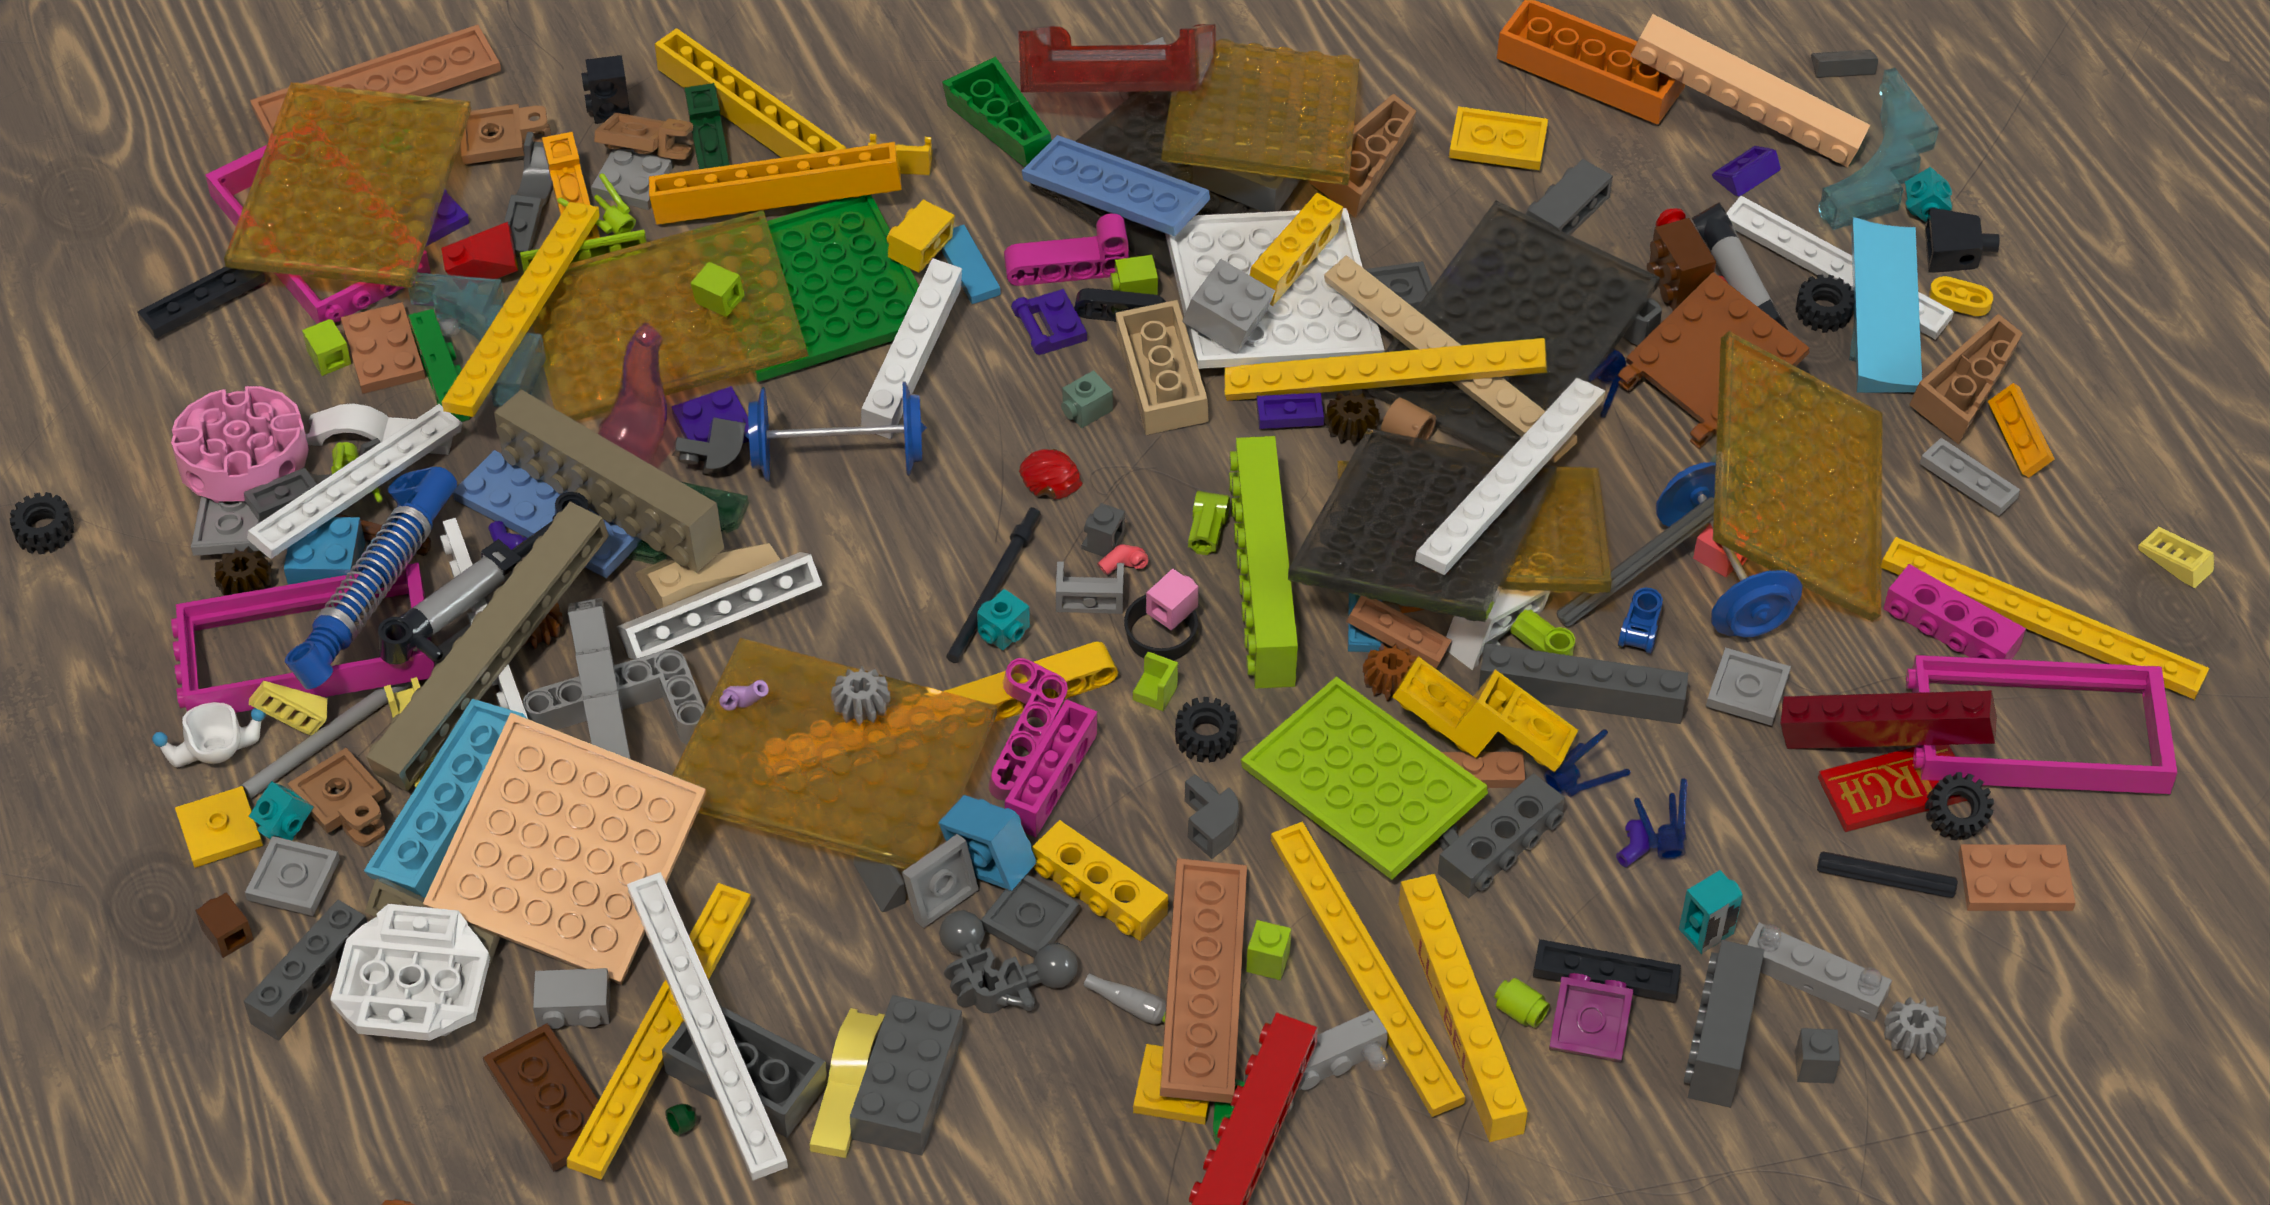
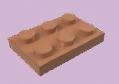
[340,302,425,394]
[1958,844,2075,911]

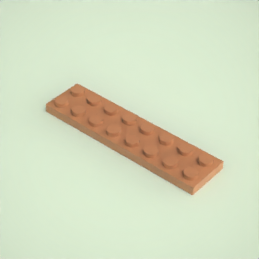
[250,25,501,143]
[1159,858,1247,1103]

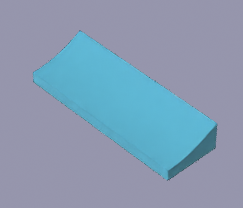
[1851,217,1922,393]
[364,699,527,898]

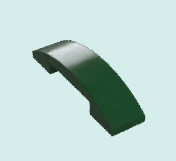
[684,83,730,169]

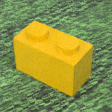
[887,199,955,273]

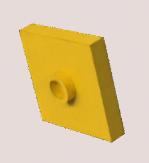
[175,786,263,868]

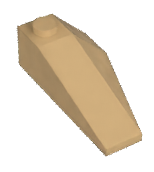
[636,543,780,610]

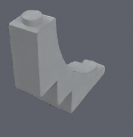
[568,597,631,759]

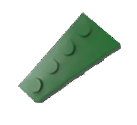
[942,56,1052,167]

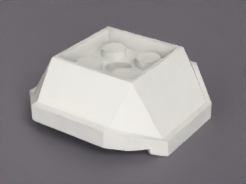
[330,904,490,1041]

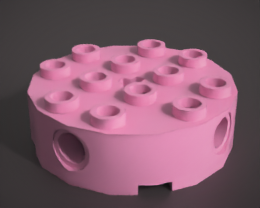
[171,386,309,503]

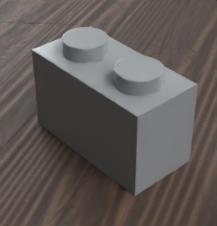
[533,968,611,1029]

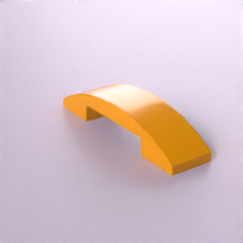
[542,132,600,240]

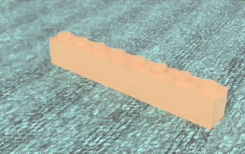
[1631,14,1870,168]

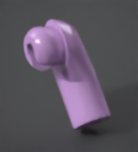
[719,680,769,711]

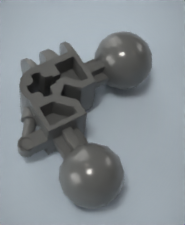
[939,910,1078,1014]

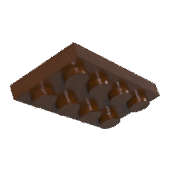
[483,1023,599,1172]

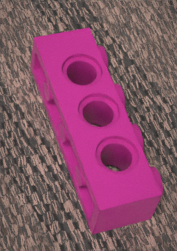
[1883,564,2026,660]
[1005,699,1097,837]

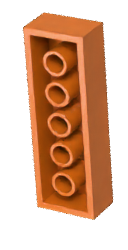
[1497,0,1685,125]

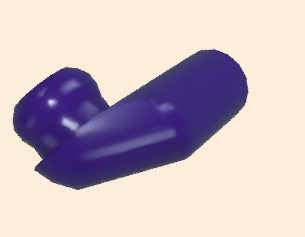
[488,521,527,550]
[1616,819,1650,867]

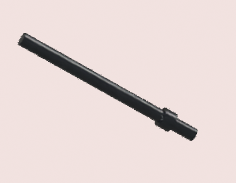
[946,507,1041,663]

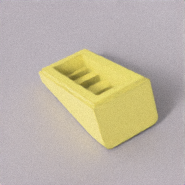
[2138,527,2214,588]
[249,681,327,735]

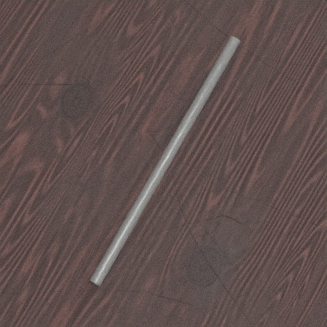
[241,624,471,799]

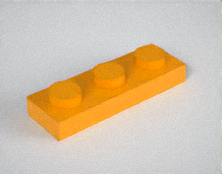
[1988,383,2055,478]

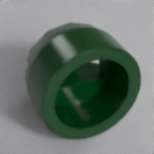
[665,1103,697,1136]

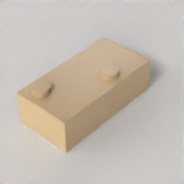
[1115,300,1209,435]

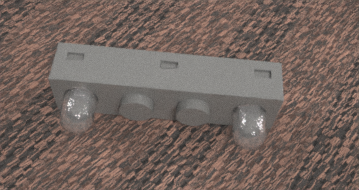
[1747,922,1892,1022]
[1245,1010,1389,1113]

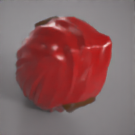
[1019,449,1083,500]

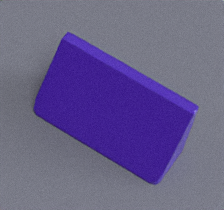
[1712,146,1781,197]

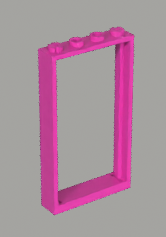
[205,122,431,324]
[171,562,435,713]
[1906,655,2177,794]

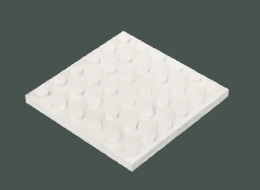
[1165,208,1385,369]

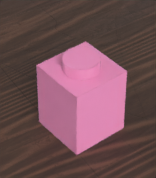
[1146,569,1198,631]

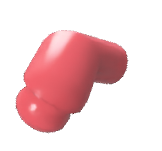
[1097,544,1149,576]

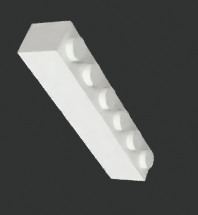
[861,258,962,439]
[617,552,822,659]

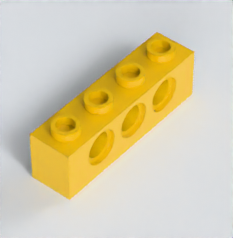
[1250,193,1343,306]
[1032,820,1168,942]

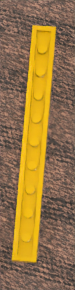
[442,202,600,417]
[1225,338,1547,401]
[1881,537,2209,700]
[1271,821,1465,1117]
[567,883,751,1180]

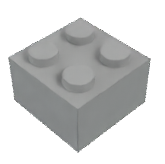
[1182,259,1275,354]

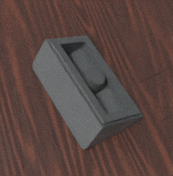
[1811,50,1878,77]
[853,832,906,912]

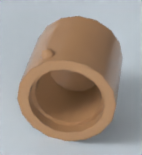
[1381,398,1436,452]

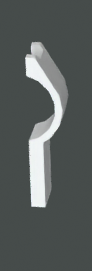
[306,404,453,455]

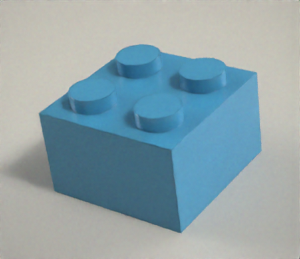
[284,517,366,585]
[938,795,1037,891]

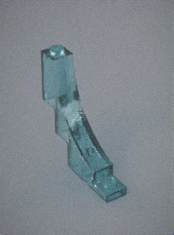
[1818,68,1939,230]
[406,272,546,407]

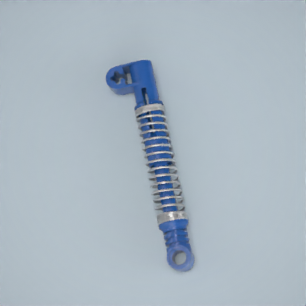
[285,467,457,689]

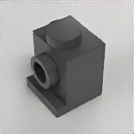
[1081,503,1125,557]

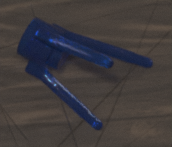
[1565,349,1626,418]
[1544,729,1631,797]
[1634,778,1687,859]

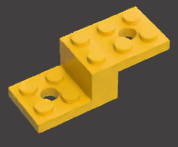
[1392,656,1578,772]

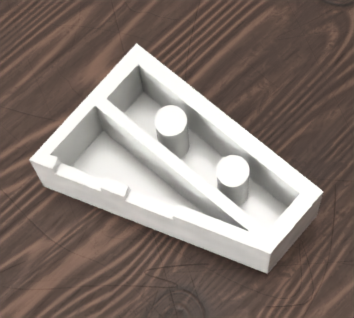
[1446,564,1553,670]

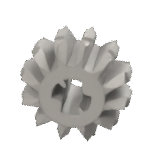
[831,666,891,726]
[1884,997,1946,1060]

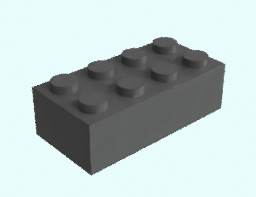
[1684,940,1765,1108]
[849,995,963,1156]
[662,1005,828,1138]

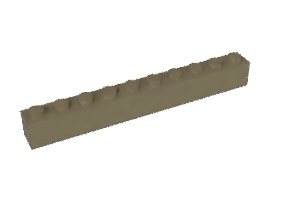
[366,502,609,791]

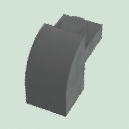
[672,417,746,474]
[1185,774,1239,859]

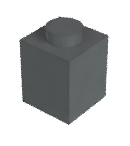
[1795,1028,1840,1084]

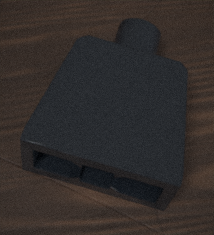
[1925,208,2000,273]

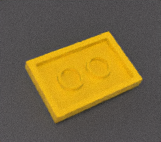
[1449,106,1548,170]

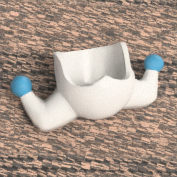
[152,702,266,767]

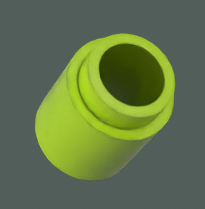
[1494,978,1550,1028]

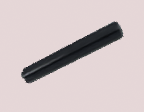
[1817,851,1958,897]

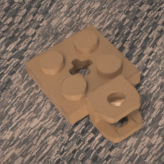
[458,104,551,165]
[594,113,693,160]
[287,748,386,847]

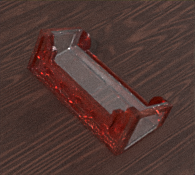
[1019,24,1216,92]

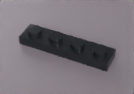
[137,255,266,339]
[1533,939,1681,1002]

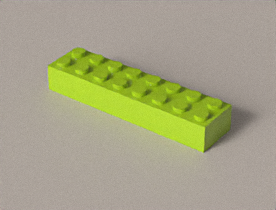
[1229,436,1298,689]

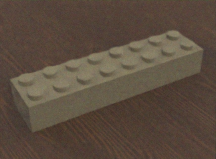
[494,390,724,572]

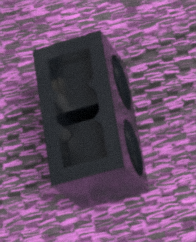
[581,55,630,124]

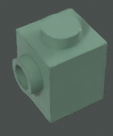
[1061,370,1113,428]

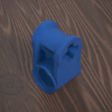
[1618,587,1663,654]

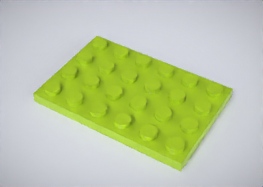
[1241,676,1488,880]

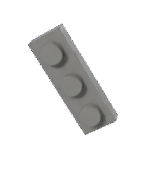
[1920,438,2020,516]

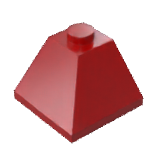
[441,222,518,293]

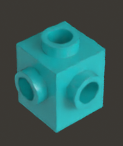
[1905,167,1952,223]
[977,589,1030,650]
[249,781,314,841]

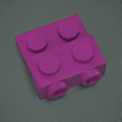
[1549,973,1633,1062]

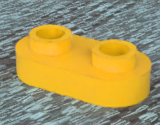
[1929,276,1993,316]

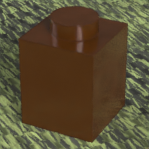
[195,892,254,958]

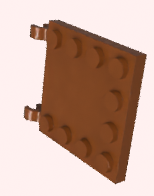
[1618,272,1810,449]

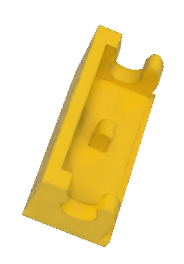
[868,134,933,175]

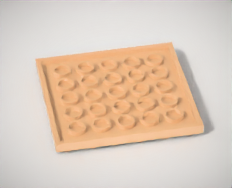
[423,713,707,985]

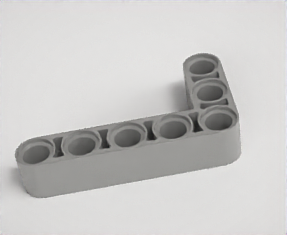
[523,649,709,745]

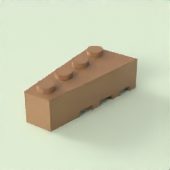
[1309,94,1416,218]
[1909,314,2023,445]

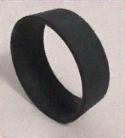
[1124,595,1198,661]

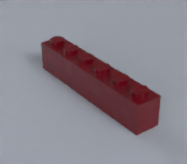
[1780,690,1997,749]

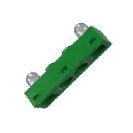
[408,309,486,422]

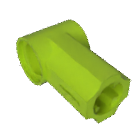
[1188,491,1230,555]
[1511,609,1575,656]

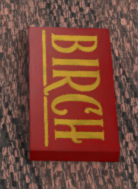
[1818,745,1968,832]

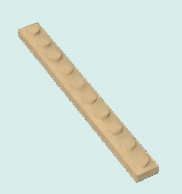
[1324,255,1577,463]

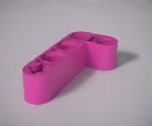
[1004,213,1129,286]
[988,658,1068,800]

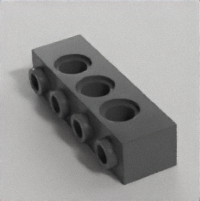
[1438,773,1565,899]
[244,900,367,1041]

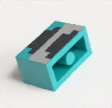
[1679,870,1743,954]

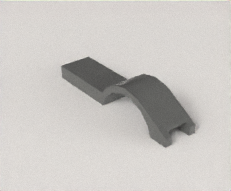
[504,132,553,257]
[244,438,381,522]

